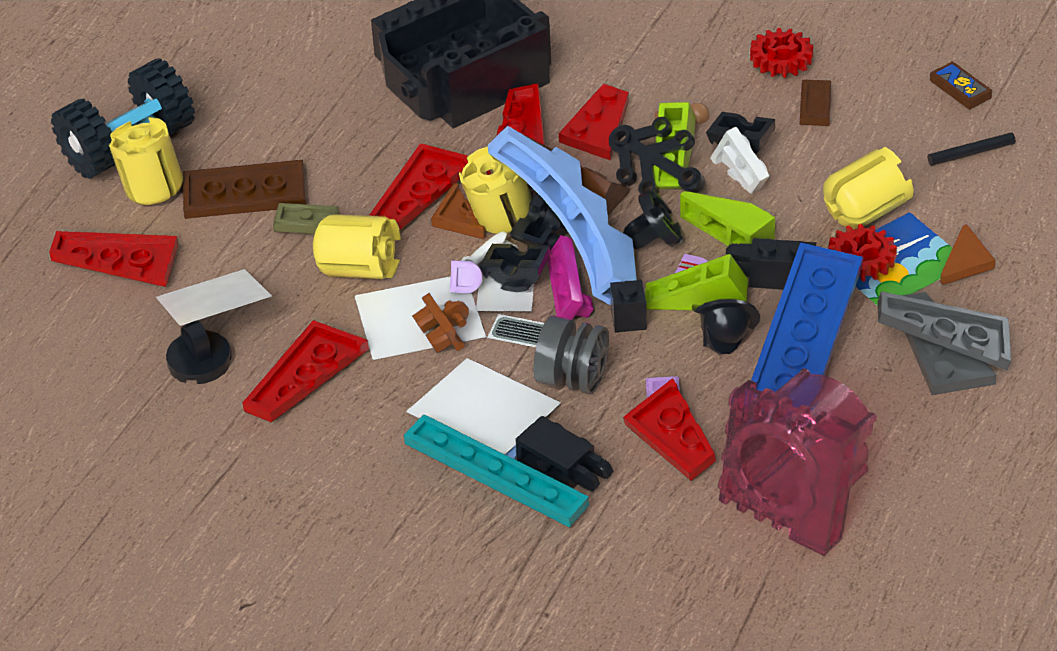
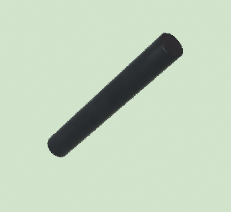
[927,132,1016,166]

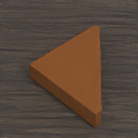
[431,183,486,239]
[940,224,996,285]

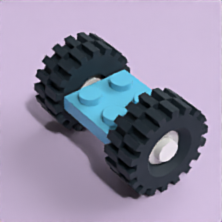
[51,58,195,179]

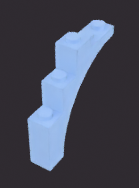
[488,126,637,305]

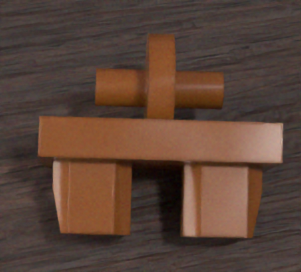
[412,293,469,353]

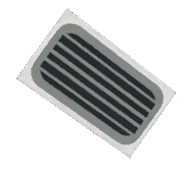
[487,314,544,347]

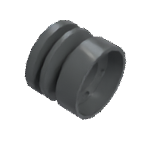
[533,315,609,394]

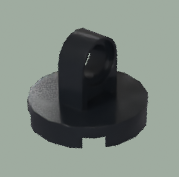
[623,189,684,249]
[166,320,232,384]

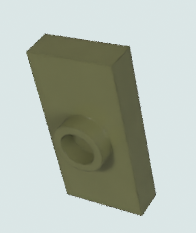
[273,203,340,234]

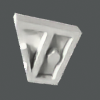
[710,127,770,194]

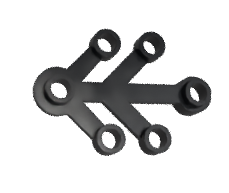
[609,117,705,194]

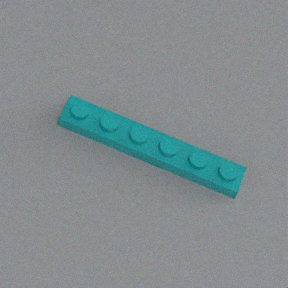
[404,414,589,528]

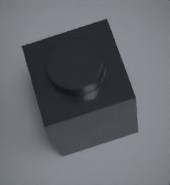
[610,280,647,333]

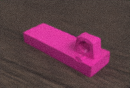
[547,235,594,319]

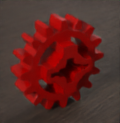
[750,28,813,78]
[828,224,897,281]

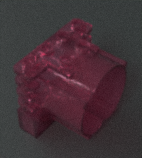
[718,368,877,556]

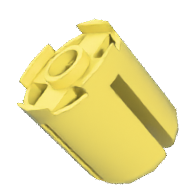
[109,117,183,205]
[459,147,533,234]
[823,147,914,229]
[312,214,401,279]

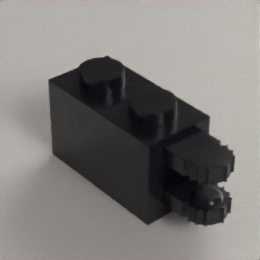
[726,238,817,290]
[515,415,614,492]

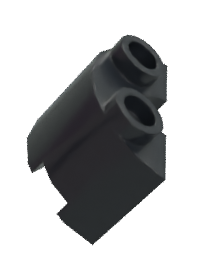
[706,112,775,154]
[510,193,567,251]
[479,243,550,292]

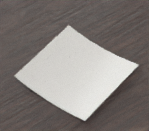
[475,275,534,311]

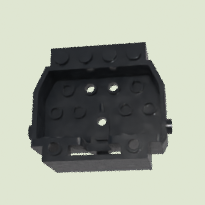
[371,0,551,129]

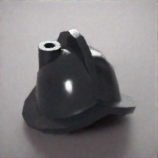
[692,299,760,355]

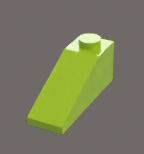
[652,102,696,189]
[680,191,775,246]
[645,254,748,310]

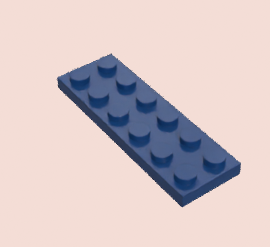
[744,243,863,424]

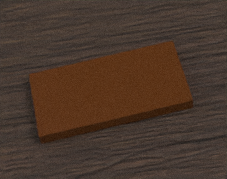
[183,160,306,219]

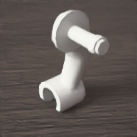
[460,231,518,265]

